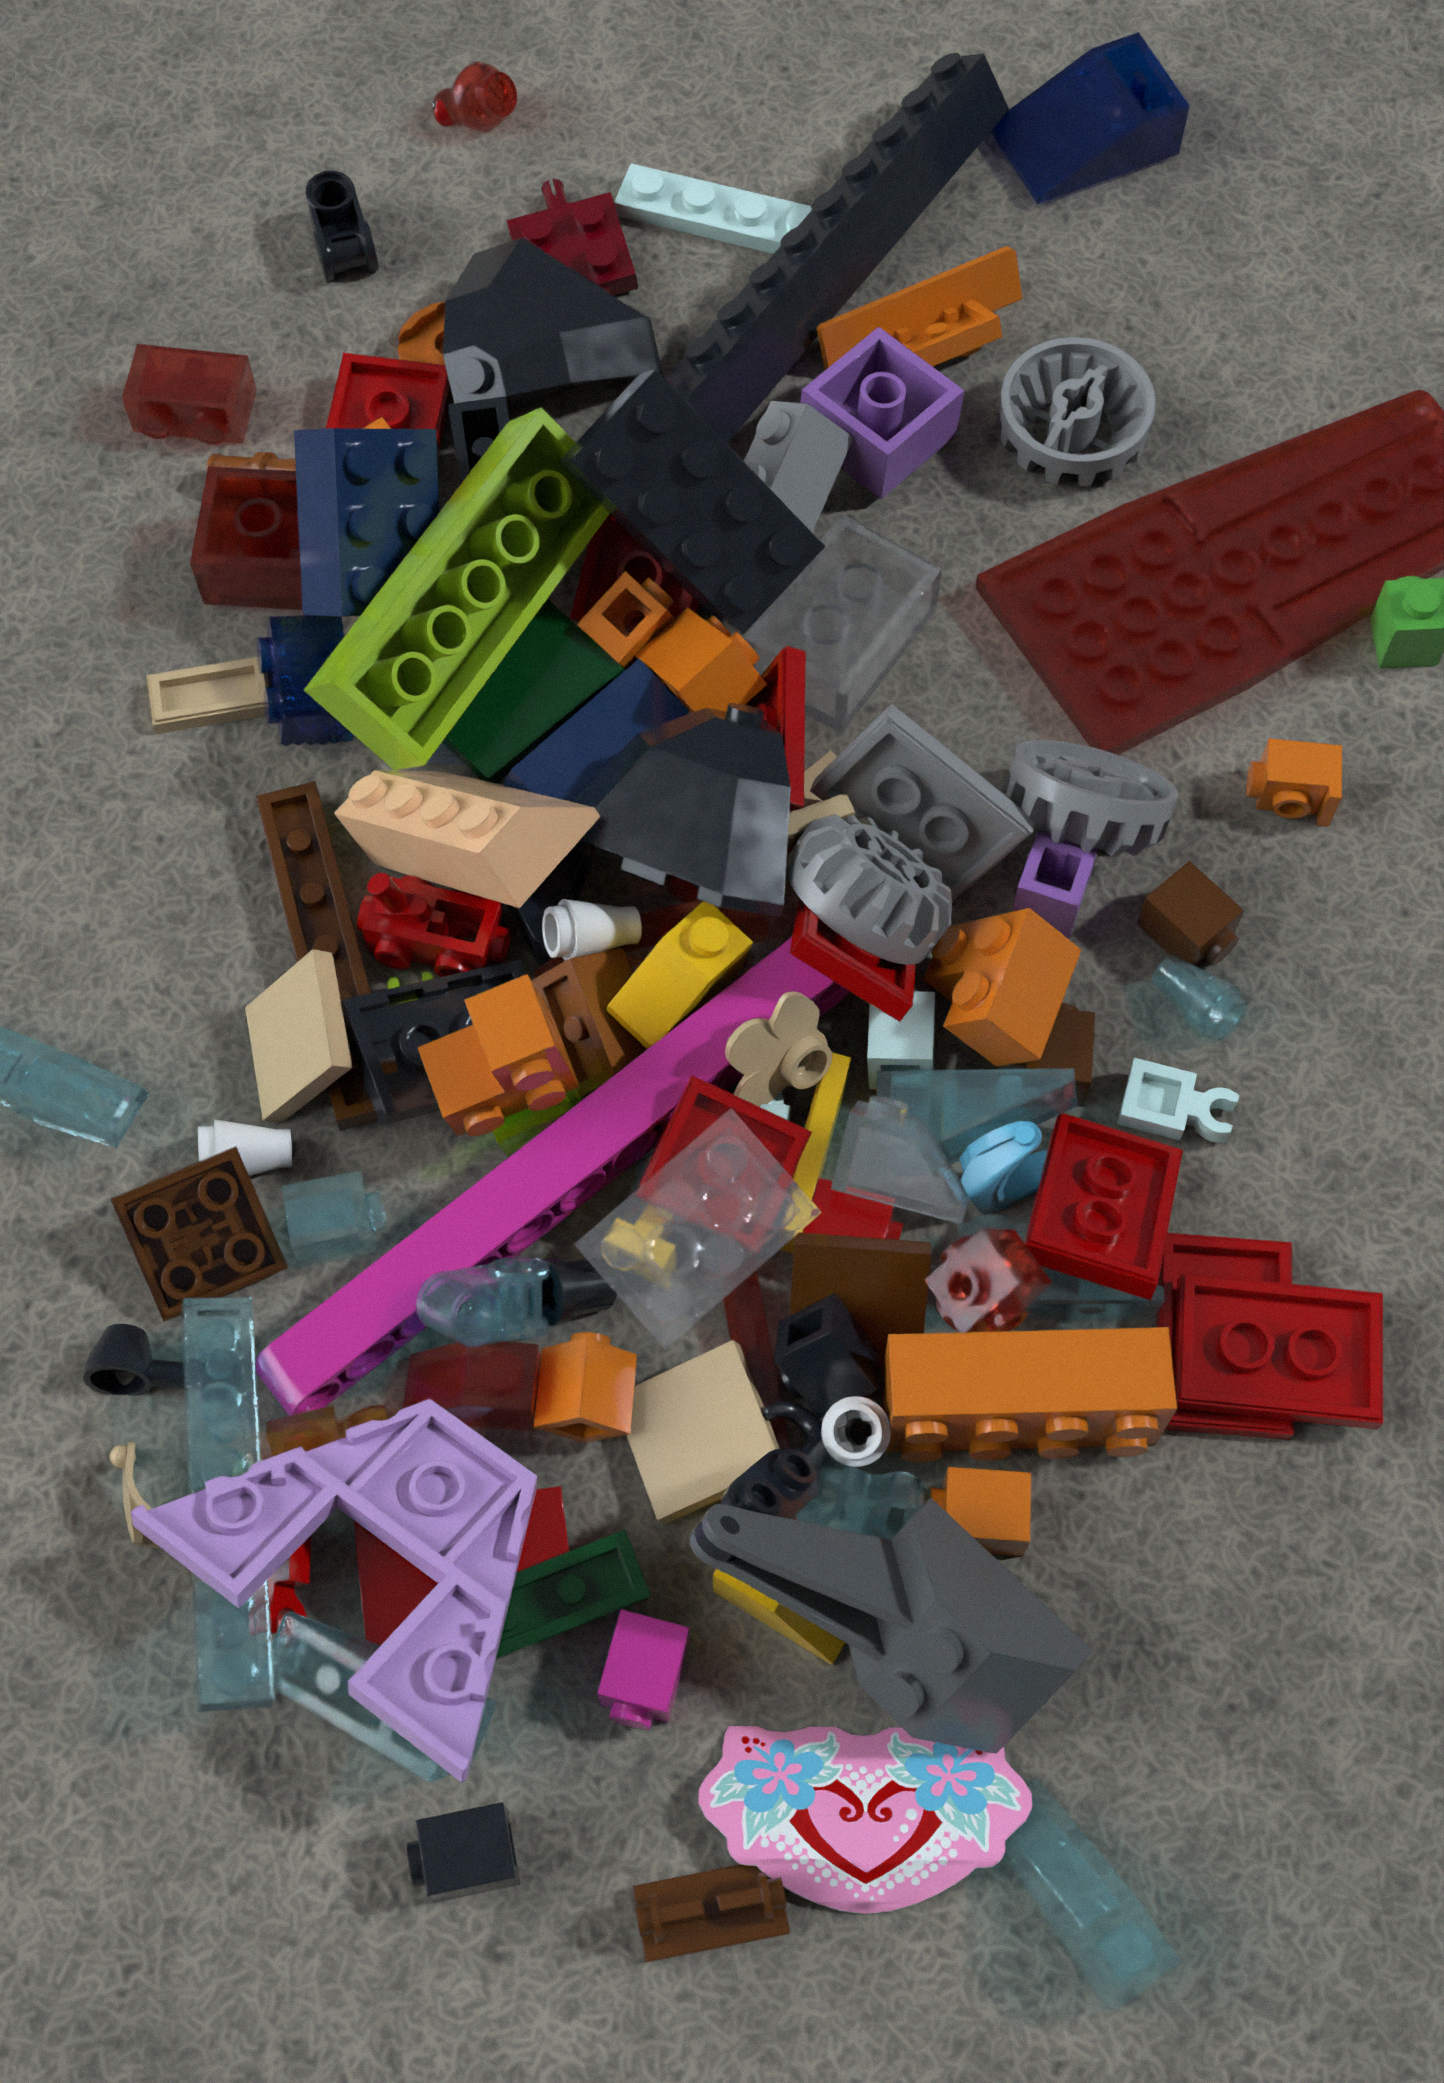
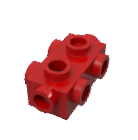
[357,873,512,977]

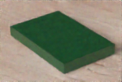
[442,599,624,784]

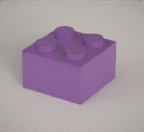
[800,327,964,499]

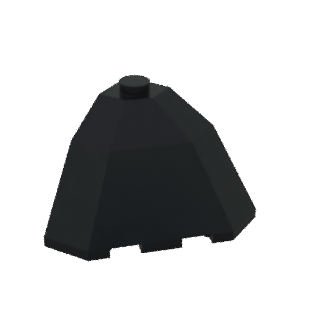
[443,238,663,409]
[571,703,791,917]

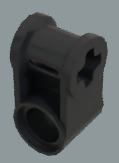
[306,170,379,282]

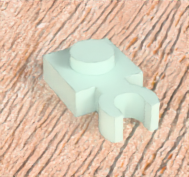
[1117,1058,1239,1143]

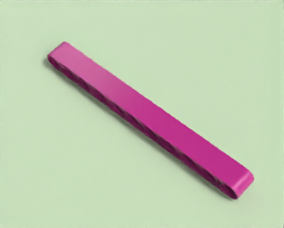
[253,937,850,1422]

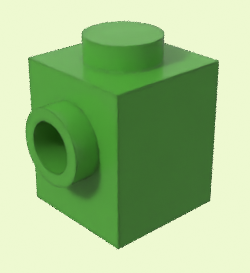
[1370,576,1444,668]

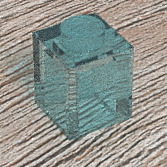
[282,1171,387,1268]

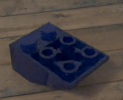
[991,32,1190,204]

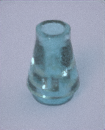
[1151,954,1248,1042]

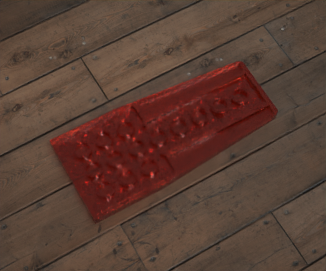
[975,390,1444,755]

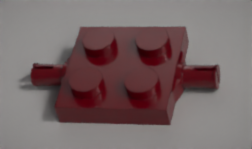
[506,179,639,296]

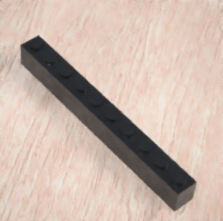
[664,53,1009,443]

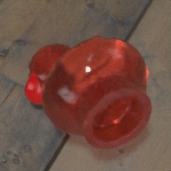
[432,61,517,131]

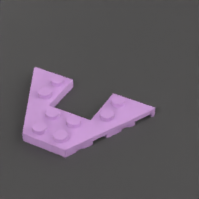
[131,1399,537,1783]

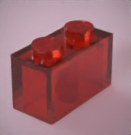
[122,344,257,445]

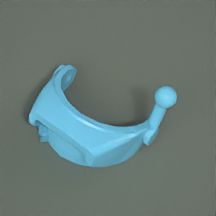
[959,1121,1047,1215]

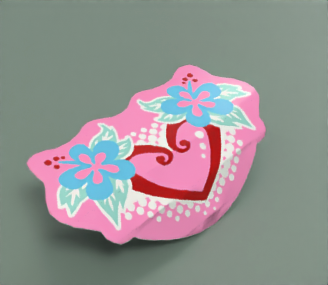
[698,1726,1033,1914]

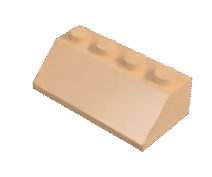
[334,770,601,908]

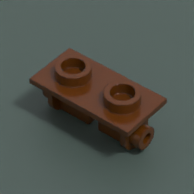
[633,1864,790,1963]

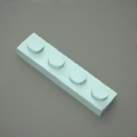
[614,163,812,254]

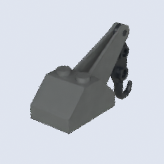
[689,1401,1093,1754]

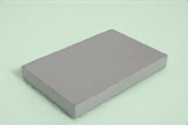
[810,704,1036,903]

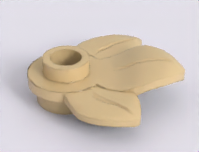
[725,991,832,1107]

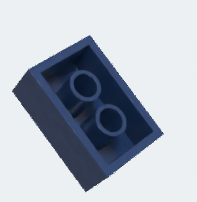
[294,428,439,617]

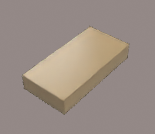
[147,655,275,734]

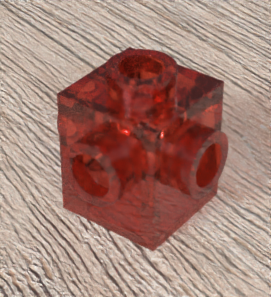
[925,1228,1053,1333]

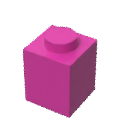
[597,1609,690,1730]

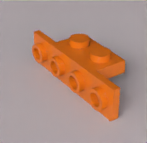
[817,246,1023,370]

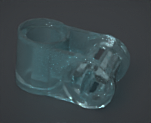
[416,1257,549,1347]

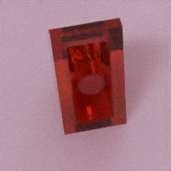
[403,1339,541,1432]

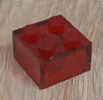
[190,466,303,610]

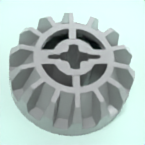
[997,337,1156,486]
[1004,740,1179,857]
[786,814,952,965]

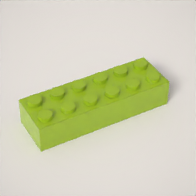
[304,408,610,771]

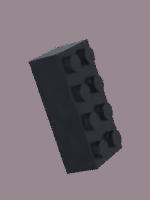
[558,369,826,635]

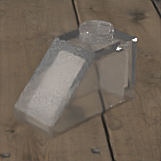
[831,1096,970,1224]

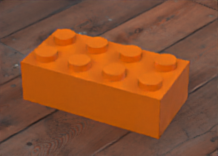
[881,1327,1177,1462]

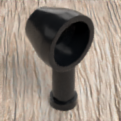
[83,1324,216,1395]

